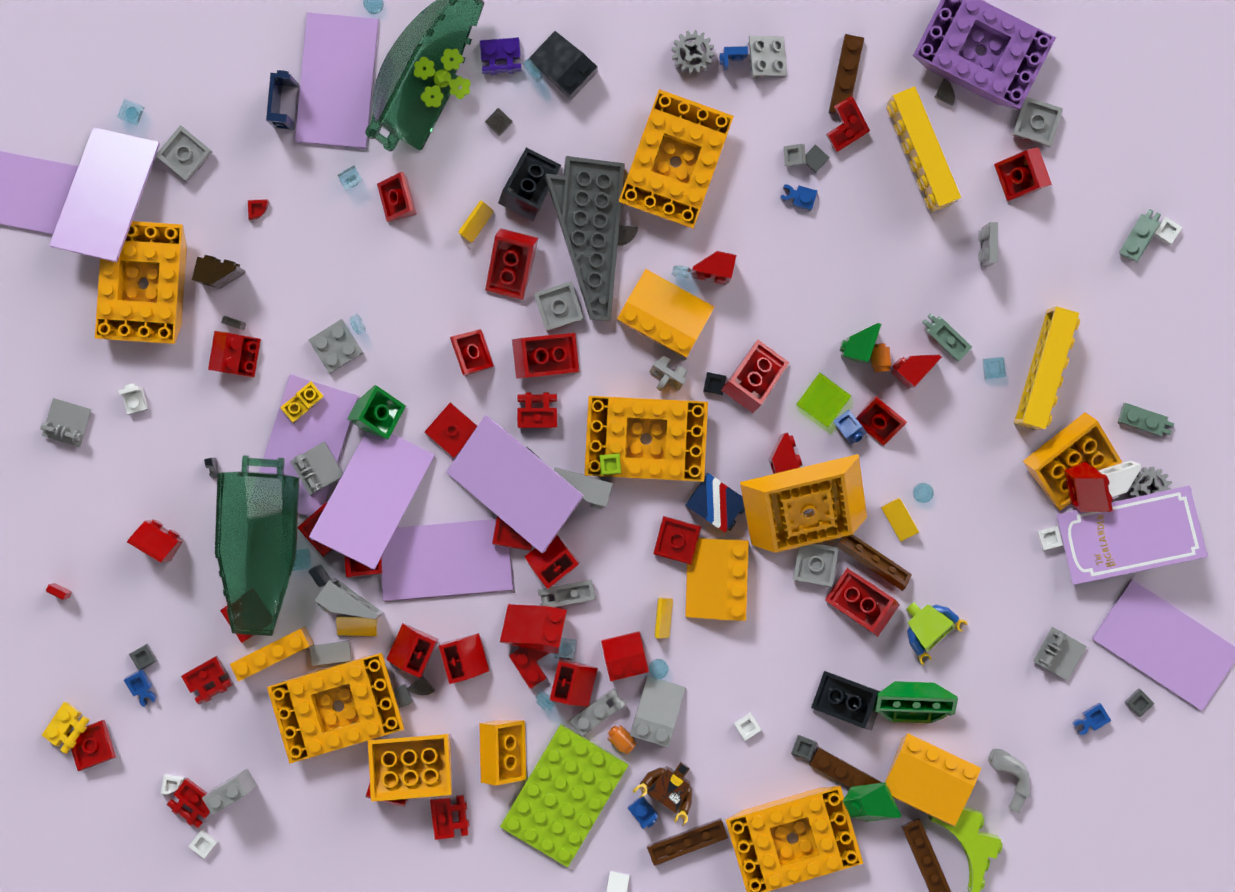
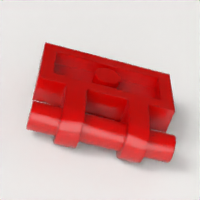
[517,392,558,428]
[181,656,233,705]
[167,778,210,829]
[430,795,470,840]

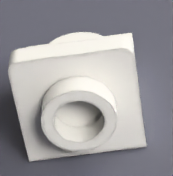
[118,383,148,415]

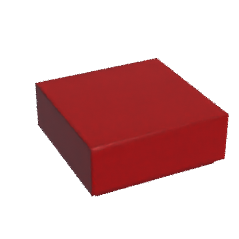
[45,583,72,600]

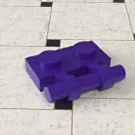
[480,37,522,76]

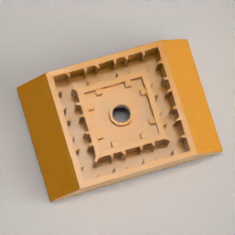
[618,89,734,229]
[95,221,187,344]
[584,396,708,482]
[740,454,867,553]
[267,653,405,764]
[725,786,864,892]

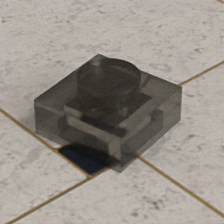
[485,108,513,137]

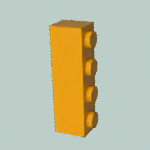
[229,626,314,682]

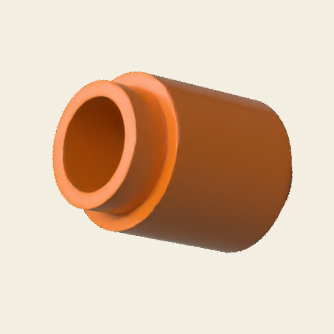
[871,343,891,372]
[607,725,637,754]

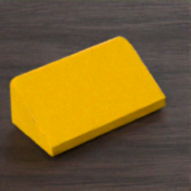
[458,200,494,243]
[881,498,919,542]
[654,597,673,639]
[336,615,377,636]

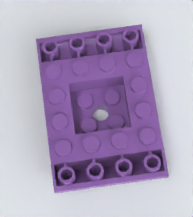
[913,0,1056,109]

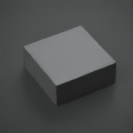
[784,144,806,167]

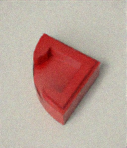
[247,199,269,221]

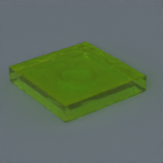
[796,372,851,428]

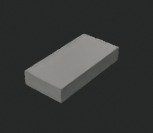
[309,640,352,666]

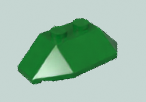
[875,681,958,723]

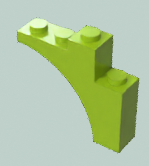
[928,807,1003,892]

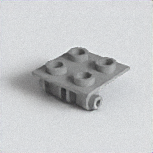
[748,36,787,79]
[40,398,91,447]
[290,441,343,495]
[1033,627,1087,681]

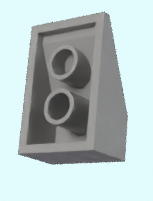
[554,467,613,509]
[315,578,383,619]
[630,675,685,747]

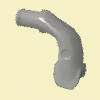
[988,749,1030,813]

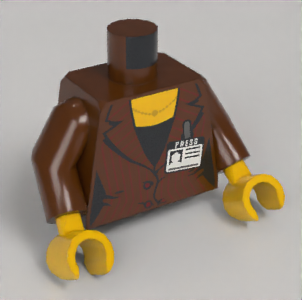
[633,762,692,826]

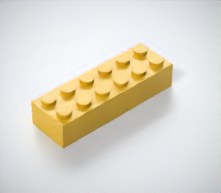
[886,86,962,212]
[1014,306,1080,430]

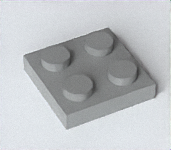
[1012,97,1063,147]
[156,125,213,182]
[978,222,998,267]
[534,281,584,332]
[309,319,364,374]
[792,543,839,587]

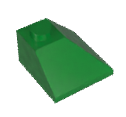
[839,323,882,364]
[347,385,406,440]
[843,782,901,822]

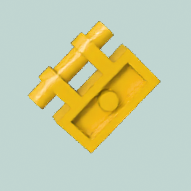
[42,702,90,754]

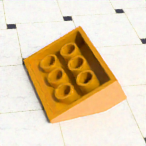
[617,269,714,359]
[1023,412,1122,511]
[685,538,749,621]
[884,733,981,827]
[368,734,452,802]

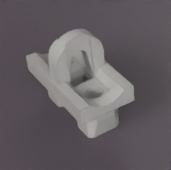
[649,356,687,391]

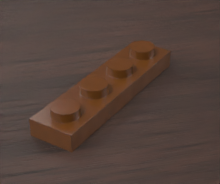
[828,34,864,115]
[836,535,912,591]
[809,747,883,788]
[647,818,728,866]
[901,818,951,892]

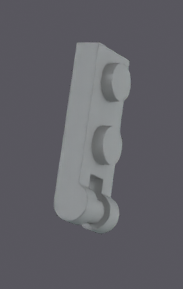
[538,579,596,607]
[570,688,626,737]

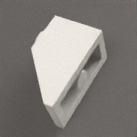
[1098,461,1141,499]

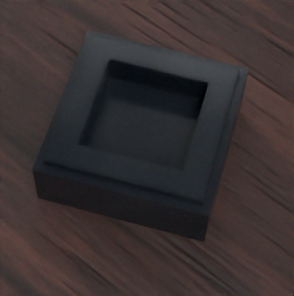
[703,372,726,395]

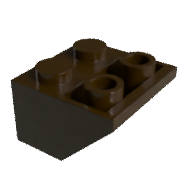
[192,255,245,289]

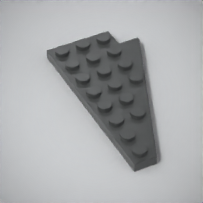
[545,156,625,321]

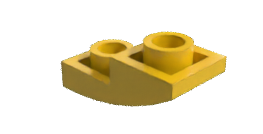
[280,381,324,423]

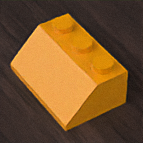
[479,720,526,786]

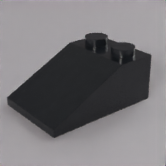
[528,31,598,100]
[498,147,561,221]
[811,671,880,730]

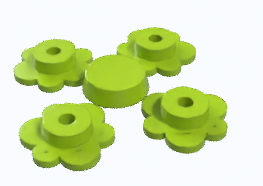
[414,49,471,108]

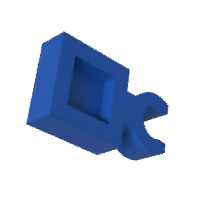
[780,184,817,211]
[124,669,156,707]
[1072,703,1111,735]

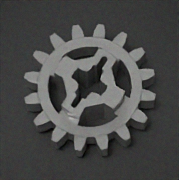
[671,30,715,75]
[1128,467,1172,497]

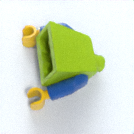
[906,602,968,665]

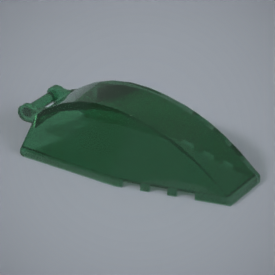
[365,0,484,152]
[215,455,300,636]

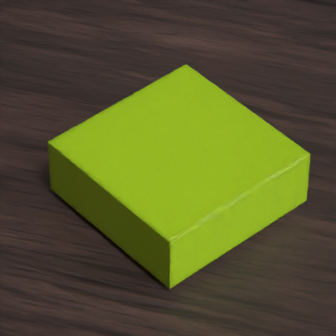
[600,454,621,475]

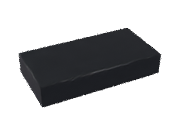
[308,564,331,587]

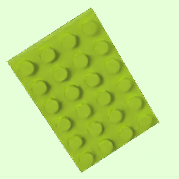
[500,724,629,867]

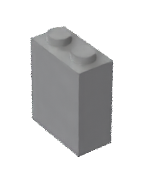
[202,769,257,815]

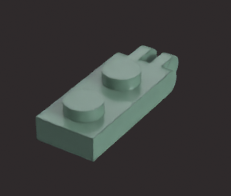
[1119,209,1161,263]
[922,313,972,362]
[1117,403,1174,436]

